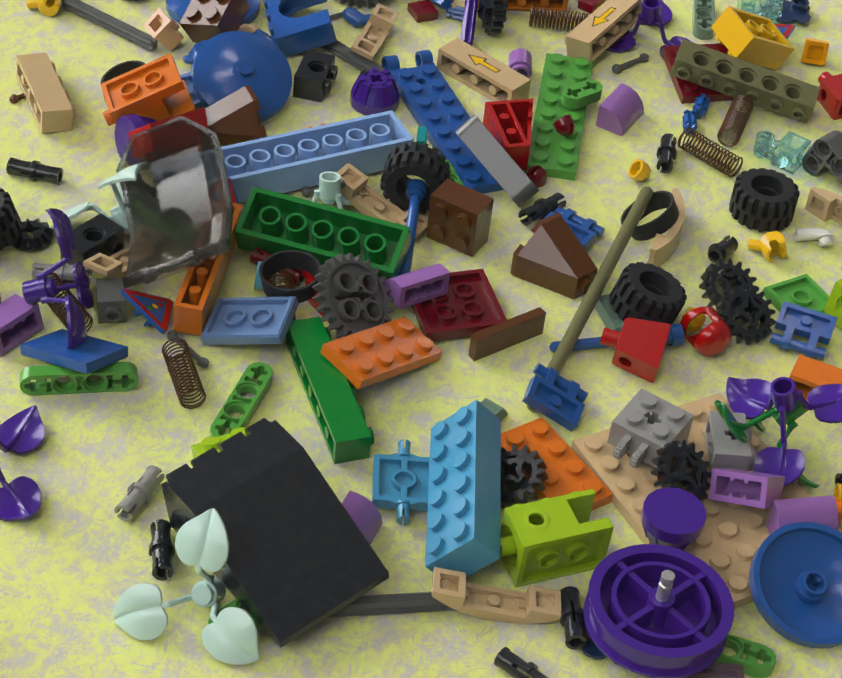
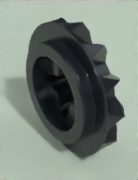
[11,218,53,251]

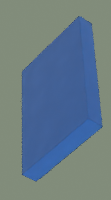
[20,329,128,374]

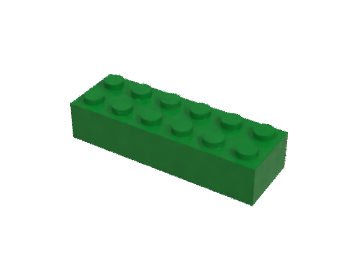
[235,186,411,284]

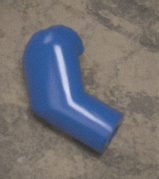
[342,7,371,27]

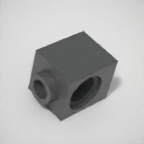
[96,278,127,324]

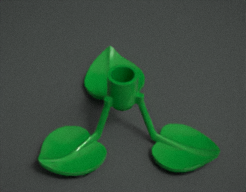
[714,400,820,488]

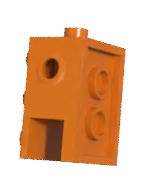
[100,53,196,126]

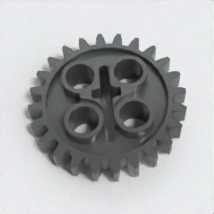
[312,253,394,339]

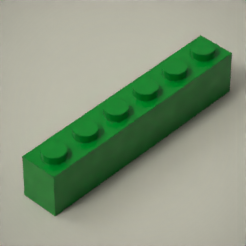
[286,316,374,464]

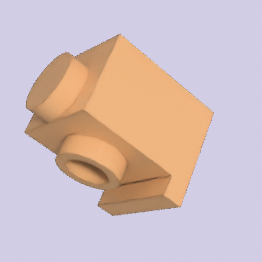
[143,8,184,51]

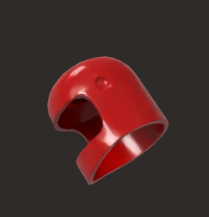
[680,306,731,357]

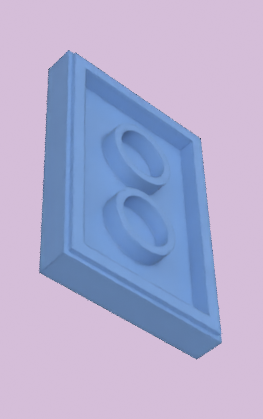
[200,296,299,345]

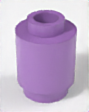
[508,48,532,78]

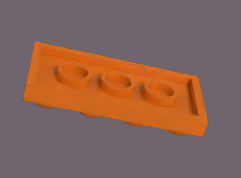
[320,317,442,390]
[501,417,613,511]

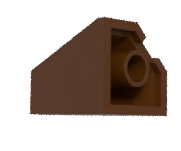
[205,85,267,149]
[510,213,598,299]

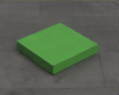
[763,274,829,313]

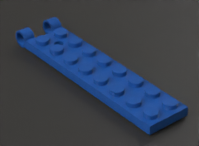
[382,50,504,194]

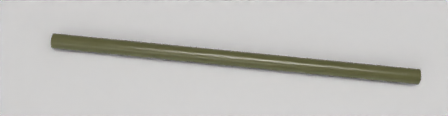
[527,186,654,413]

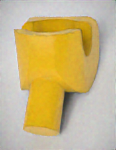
[26,0,62,17]
[747,231,788,263]

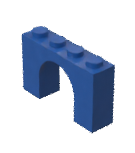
[263,0,337,57]

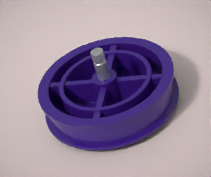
[583,544,734,678]

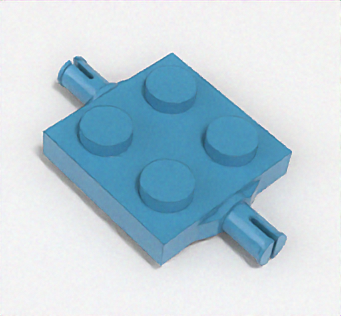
[372,439,430,525]

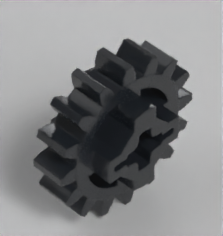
[477,0,508,35]
[699,258,759,314]
[716,284,776,345]
[651,440,712,500]
[501,444,548,509]

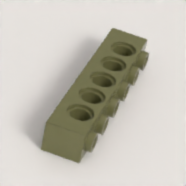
[670,39,820,123]

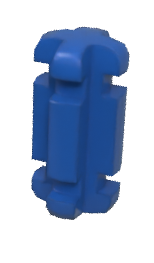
[446,5,464,21]
[692,93,710,119]
[682,109,698,134]

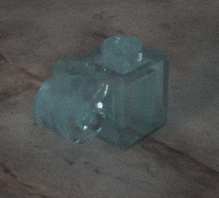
[736,0,784,20]
[753,131,811,175]

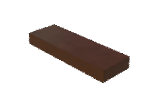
[468,307,546,361]

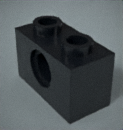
[293,50,338,102]
[60,213,125,265]

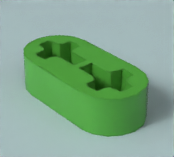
[560,80,603,109]

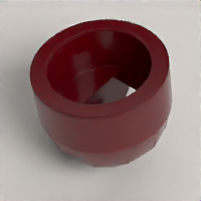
[553,114,575,136]
[526,165,547,188]

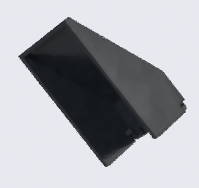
[161,418,389,648]

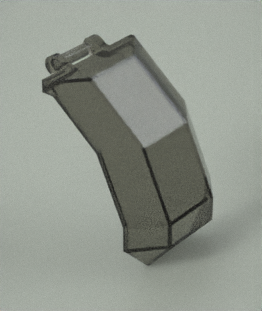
[116,116,233,288]

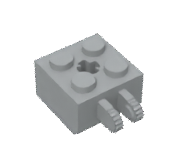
[607,388,694,468]

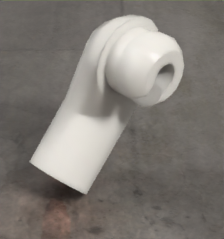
[793,227,833,247]

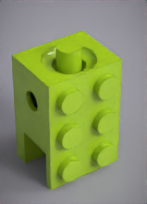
[500,489,614,588]

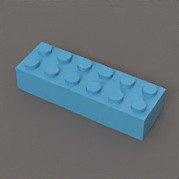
[425,400,501,578]

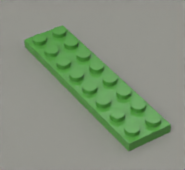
[524,53,593,181]

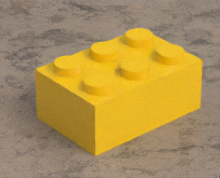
[711,6,795,70]

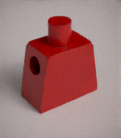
[817,71,842,120]
[599,317,671,383]

